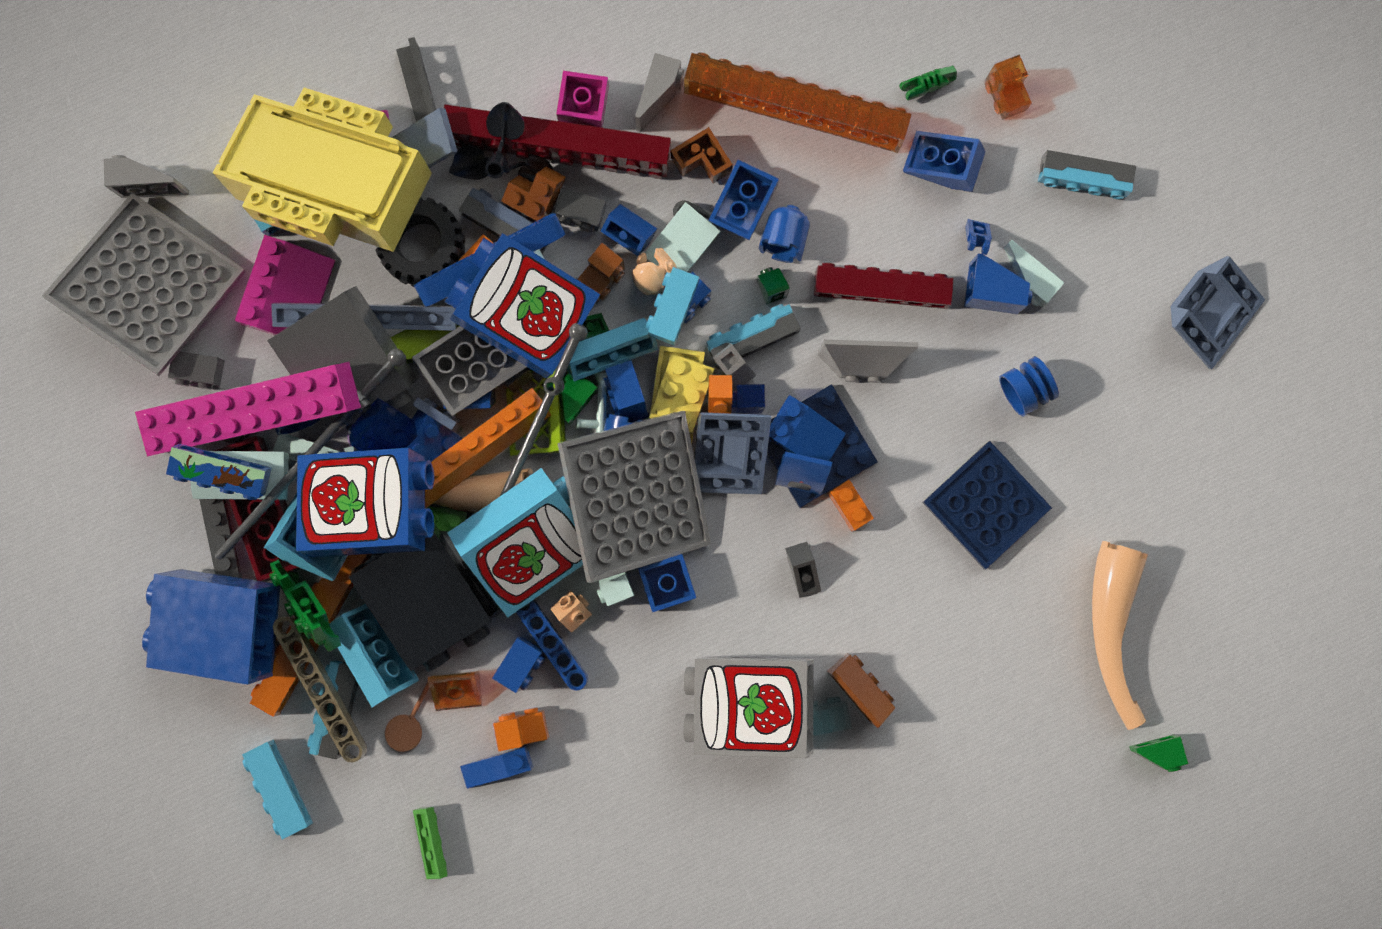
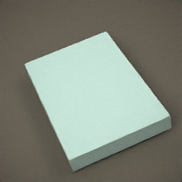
[645,202,721,272]

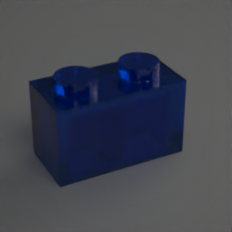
[732,384,765,413]

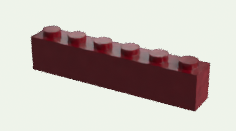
[814,263,954,309]

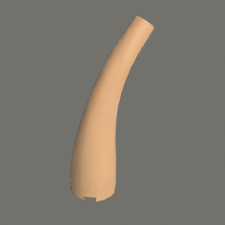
[361,442,533,514]
[1092,541,1148,730]

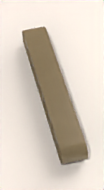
[273,616,367,763]

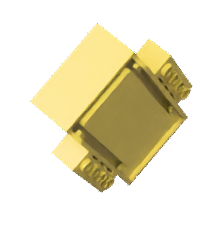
[213,88,432,252]

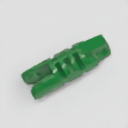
[899,65,957,101]

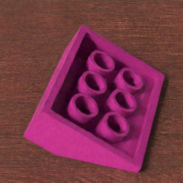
[235,235,335,335]

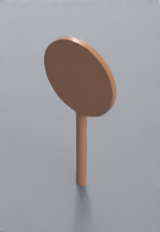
[385,677,433,752]

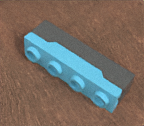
[1038,150,1136,199]
[706,304,801,370]
[307,660,358,759]

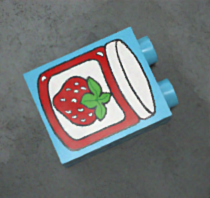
[447,468,583,617]

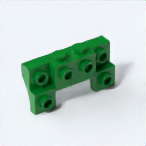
[269,560,341,652]

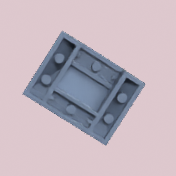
[1171,256,1265,369]
[694,413,771,494]

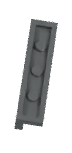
[396,37,437,122]

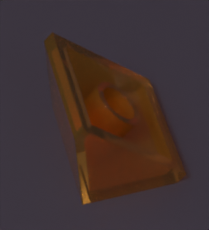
[428,670,482,711]

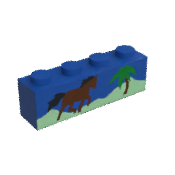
[166,444,272,500]

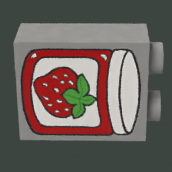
[683,657,814,758]

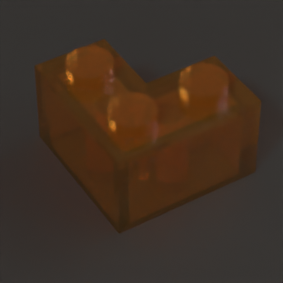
[985,54,1032,120]

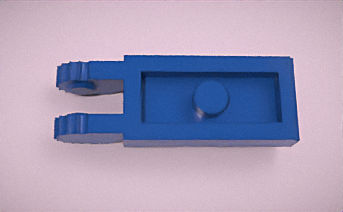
[965,219,992,255]

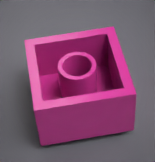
[556,70,609,128]

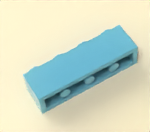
[567,318,658,381]
[242,740,313,839]

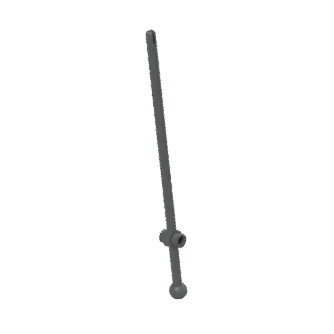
[466,323,588,578]
[215,348,406,560]

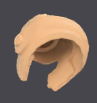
[631,248,677,295]

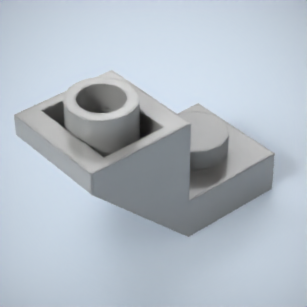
[713,344,756,389]

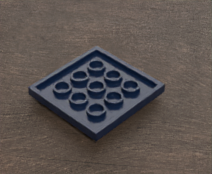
[767,384,878,508]
[922,441,1052,570]

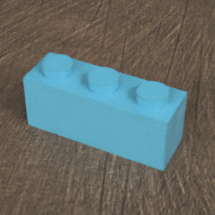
[646,267,699,346]

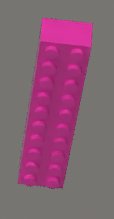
[135,362,361,457]

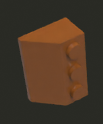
[827,653,895,728]

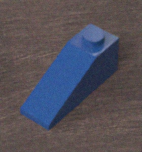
[460,745,534,788]

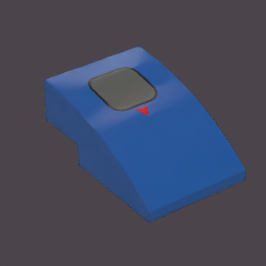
[775,452,832,495]

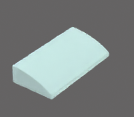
[190,451,289,500]

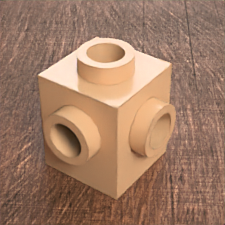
[550,590,592,633]

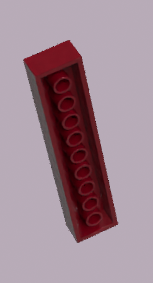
[444,104,671,179]

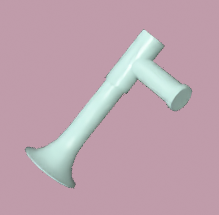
[576,373,607,433]

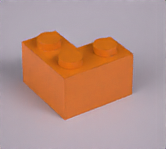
[493,707,549,752]

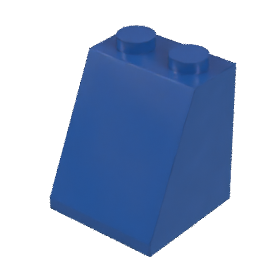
[964,253,1033,314]

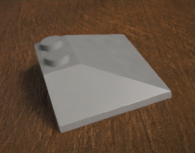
[818,339,918,383]

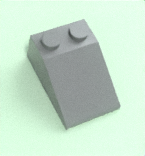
[635,53,684,132]
[104,155,189,198]

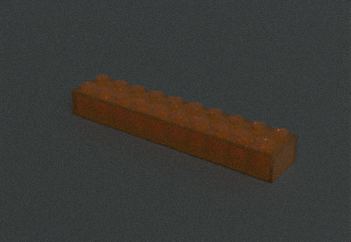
[684,52,912,153]

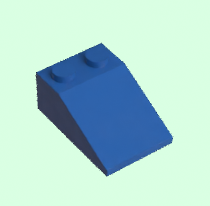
[903,130,986,192]
[708,160,779,240]
[769,395,846,461]

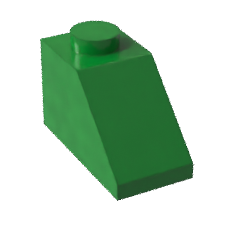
[562,374,598,425]
[1129,734,1188,772]

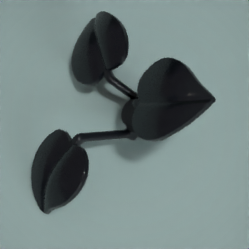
[449,102,554,182]

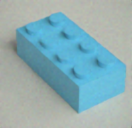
[329,604,419,707]

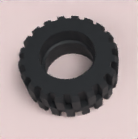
[375,197,465,287]

